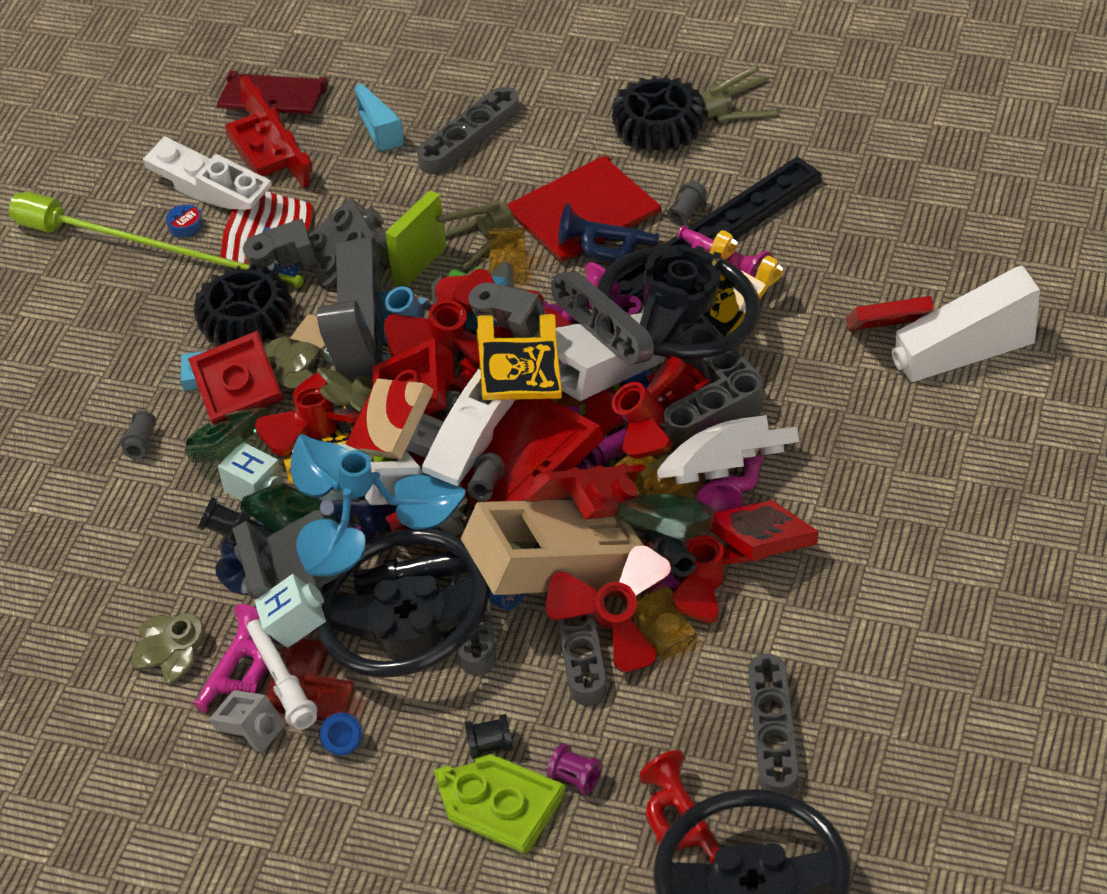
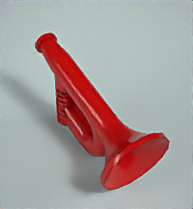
[639,750,720,864]

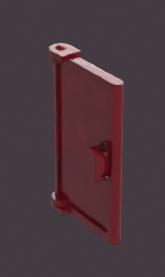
[217,70,328,115]

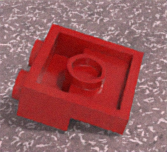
[372,338,454,415]

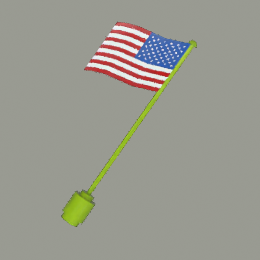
[9,191,313,289]

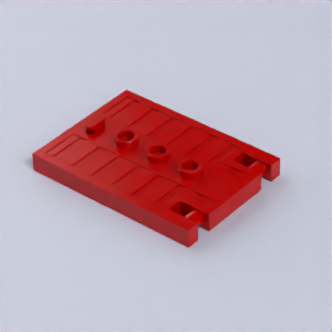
[391,357,604,507]

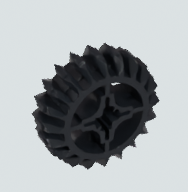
[612,75,705,154]
[193,264,293,346]

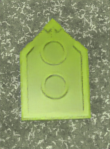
[433,754,566,853]

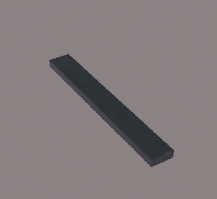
[611,156,822,313]

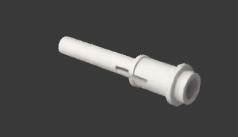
[247,619,317,730]

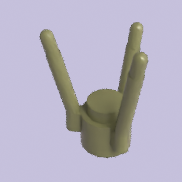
[699,65,779,123]
[437,200,514,271]

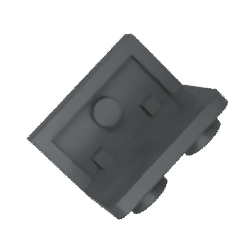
[309,197,391,289]
[233,510,341,599]

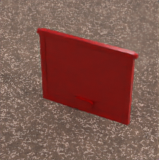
[506,155,662,263]

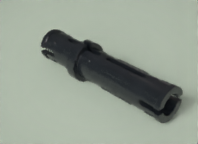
[353,551,469,596]

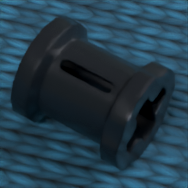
[464,714,513,759]

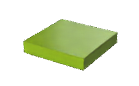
[385,190,447,287]

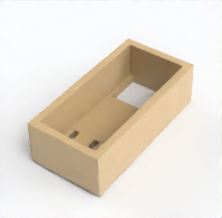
[461,500,644,595]

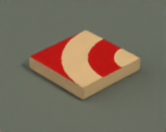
[346,379,433,459]

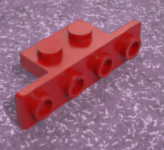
[225,76,313,188]
[523,463,647,520]

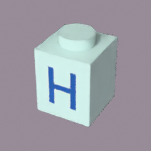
[218,442,283,510]
[255,574,326,648]

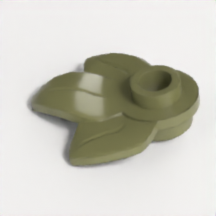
[265,336,320,391]
[317,367,373,412]
[131,613,204,685]

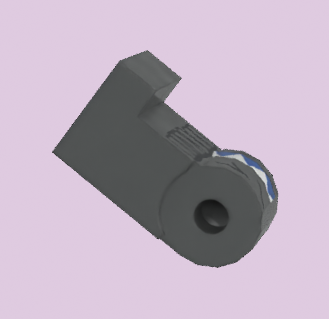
[243,218,318,273]
[468,282,546,338]

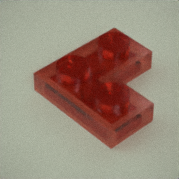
[265,639,356,721]

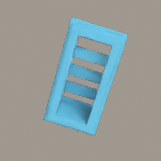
[355,84,404,152]

